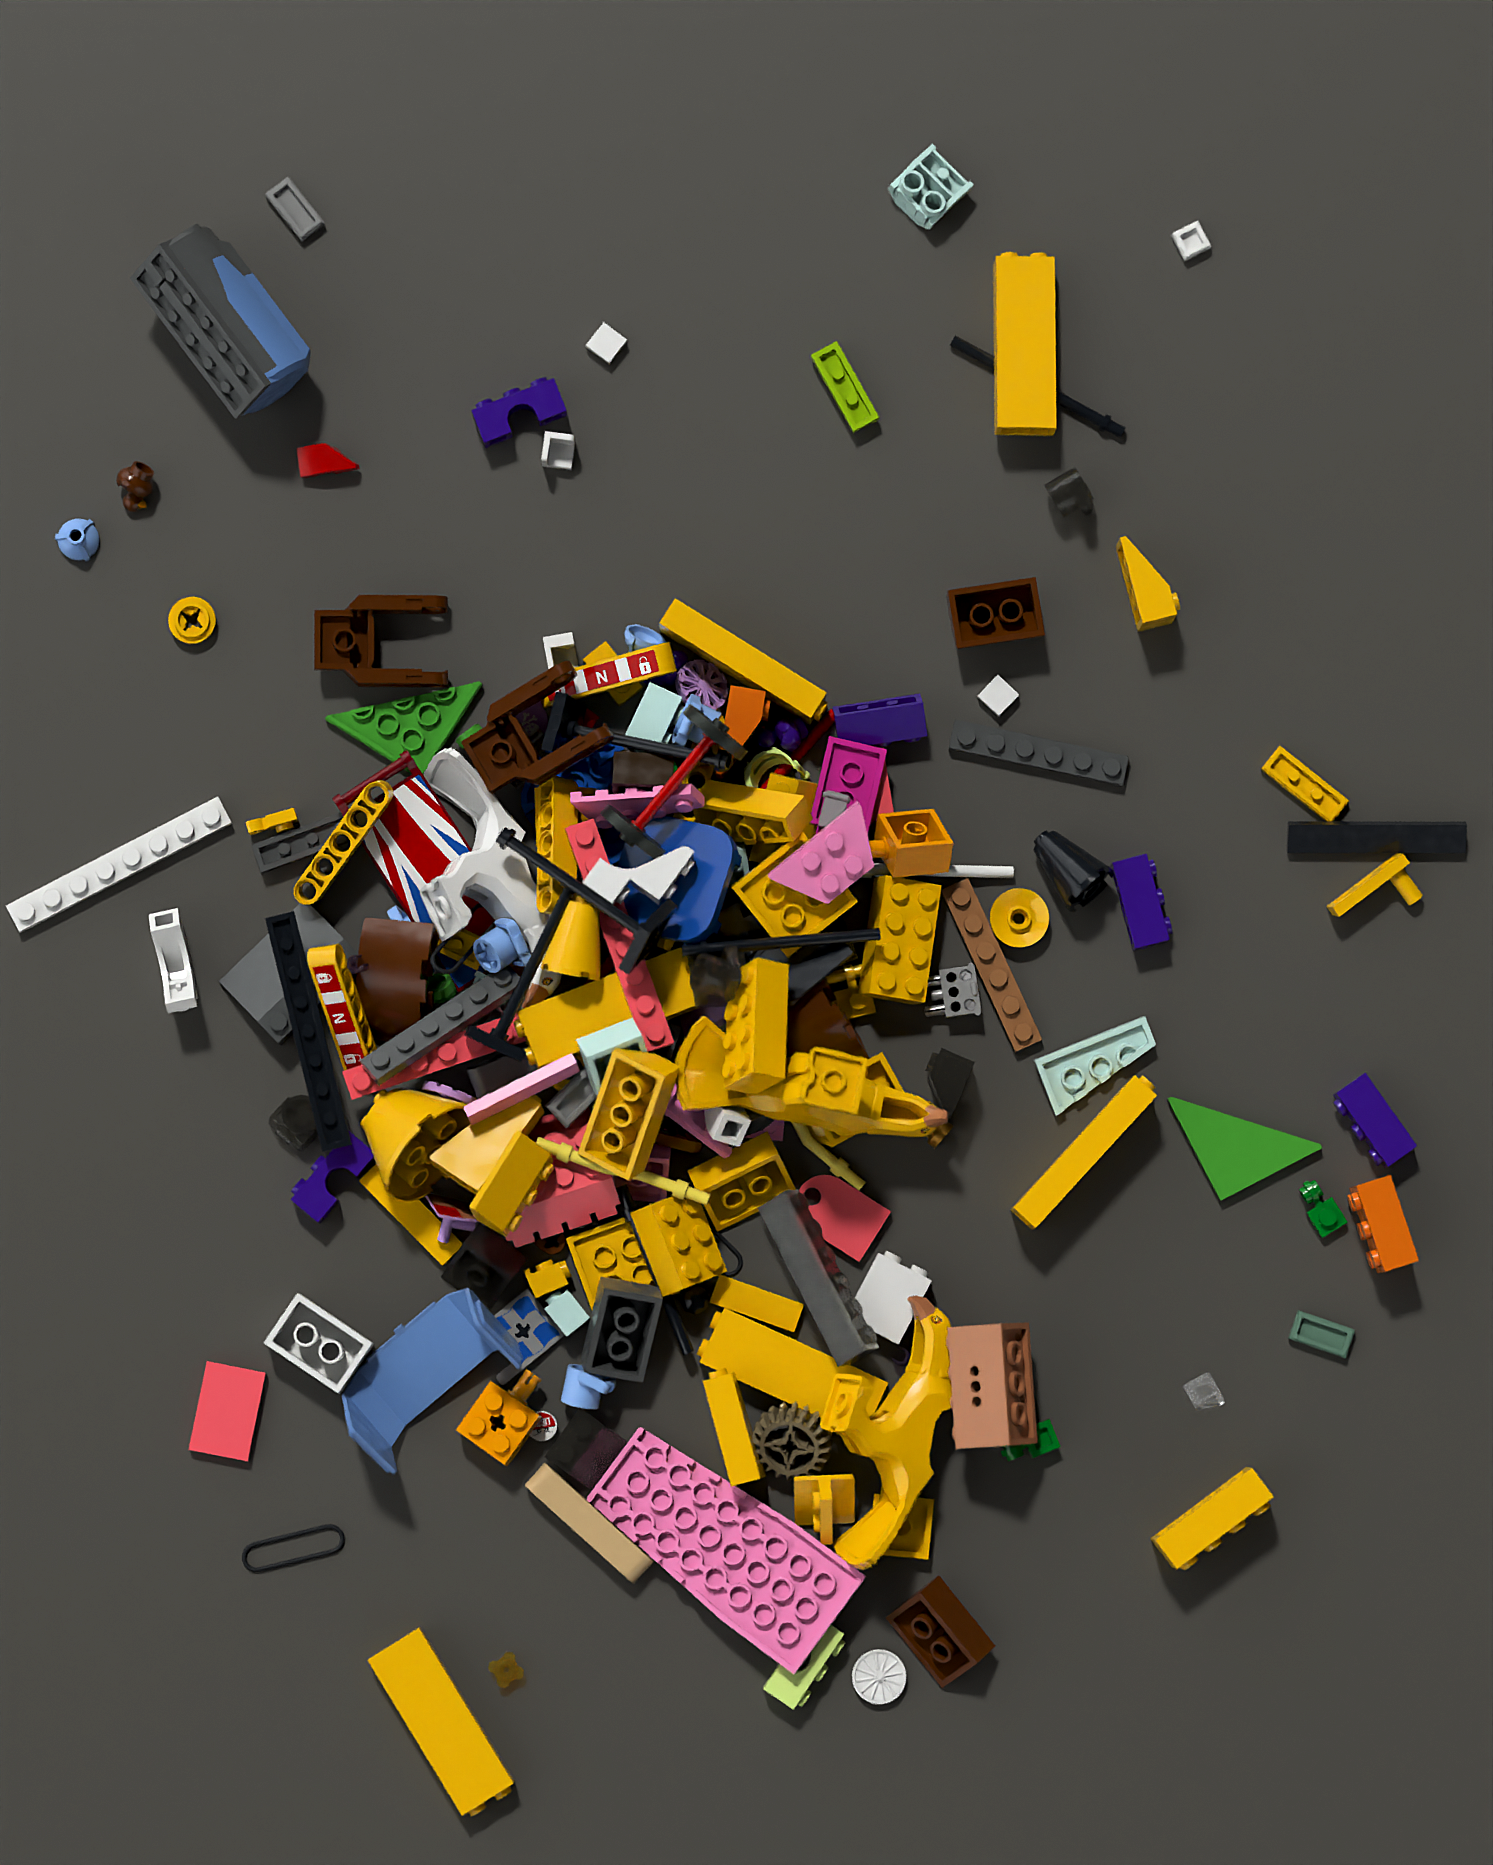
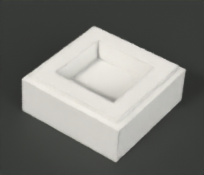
[1171,221,1211,261]
[586,322,627,364]
[977,675,1019,717]

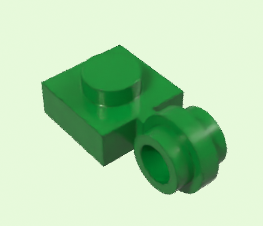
[1299,1180,1348,1238]
[1000,1419,1061,1461]

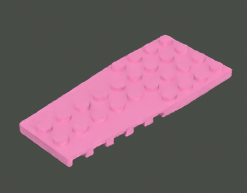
[587,1427,866,1675]

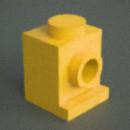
[524,1259,572,1299]

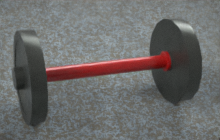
[600,704,748,859]

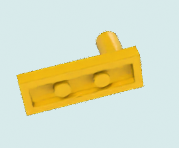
[1326,853,1423,917]

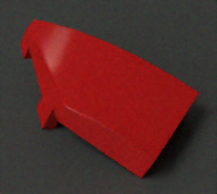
[297,443,359,478]

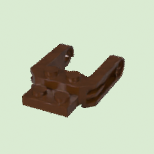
[314,595,448,688]
[461,661,614,794]

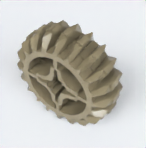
[753,1402,833,1481]

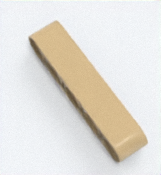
[525,1463,654,1584]

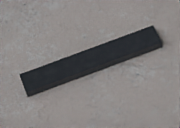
[1287,821,1467,853]

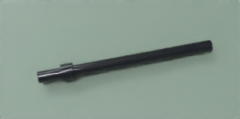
[616,1184,694,1355]

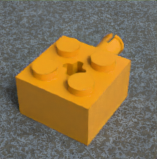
[869,809,953,878]
[456,1369,542,1466]

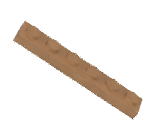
[941,878,1043,1052]

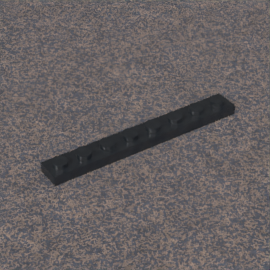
[265,911,352,1152]

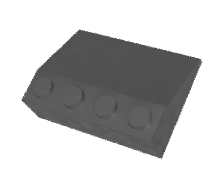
[219,903,358,1045]

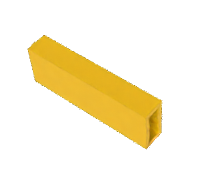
[993,252,1057,436]
[659,598,828,725]
[513,947,707,1070]
[1010,1075,1157,1230]
[696,1308,888,1419]
[368,1627,515,1817]

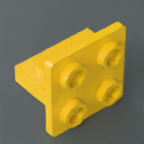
[794,1474,855,1545]

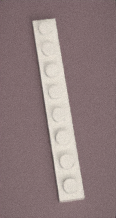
[6,796,232,933]

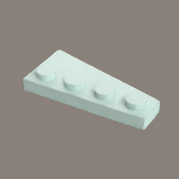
[1034,1016,1156,1116]

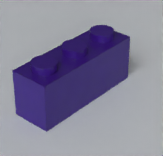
[832,693,927,747]
[1110,853,1173,951]
[1333,1073,1417,1168]

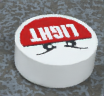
[530,1411,557,1441]

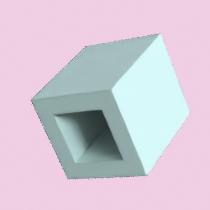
[544,1289,590,1337]

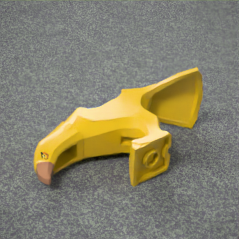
[675,1016,949,1137]
[820,1295,952,1570]

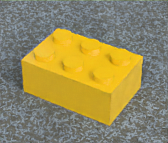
[630,1196,728,1297]

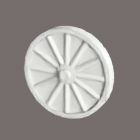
[852,1649,906,1704]

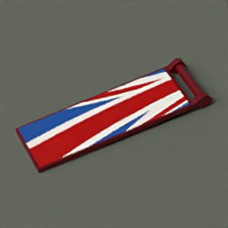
[332,750,496,992]

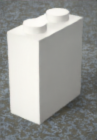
[845,1251,932,1345]

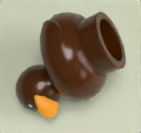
[116,461,154,512]

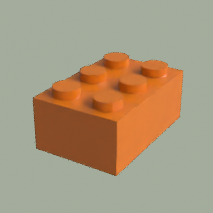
[1347,1175,1419,1273]

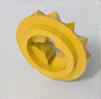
[168,597,216,644]

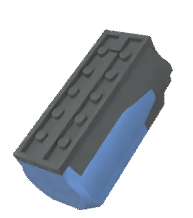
[130,224,311,419]

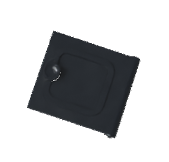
[746,925,854,1006]

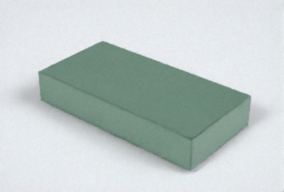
[1288,1310,1355,1358]

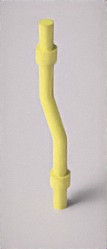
[791,1122,866,1191]
[536,1137,711,1206]

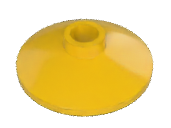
[990,888,1049,948]

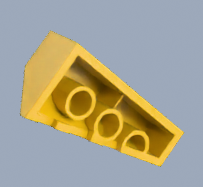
[693,780,813,845]

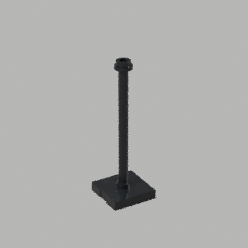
[541,692,732,772]
[496,827,678,975]
[464,883,574,1062]

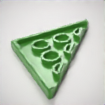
[325,681,483,774]
[1167,1097,1322,1201]

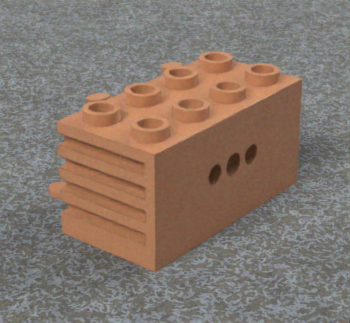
[946,1322,1037,1449]

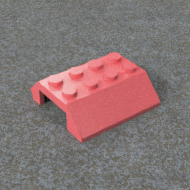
[505,1107,621,1248]

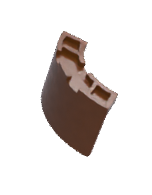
[356,917,439,1041]
[786,978,870,1059]

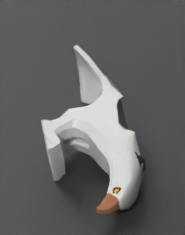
[420,748,562,1008]

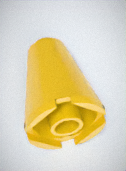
[540,896,601,981]

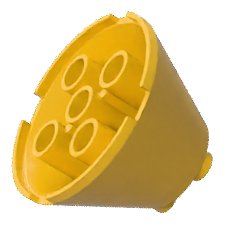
[360,1087,471,1203]

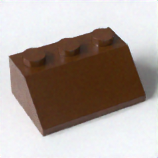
[946,577,1045,649]
[885,1575,996,1688]

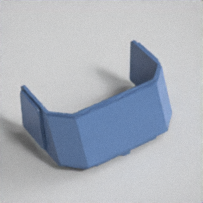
[342,1288,523,1474]

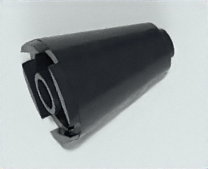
[1033,830,1114,912]

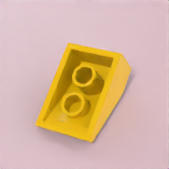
[1116,536,1180,632]

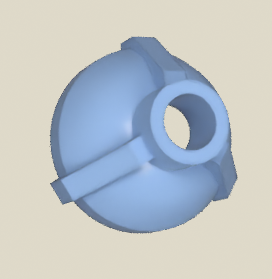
[55,519,100,561]
[624,624,667,652]

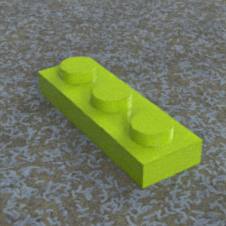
[811,341,879,433]

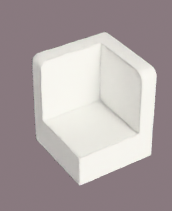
[541,431,575,470]
[543,632,578,669]

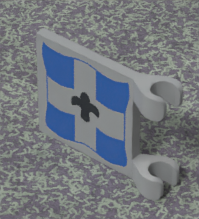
[494,1288,565,1385]

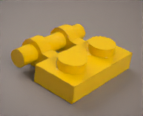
[826,963,876,1019]

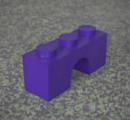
[471,377,568,448]
[290,1131,374,1223]

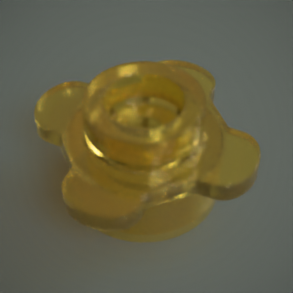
[488,1652,524,1688]

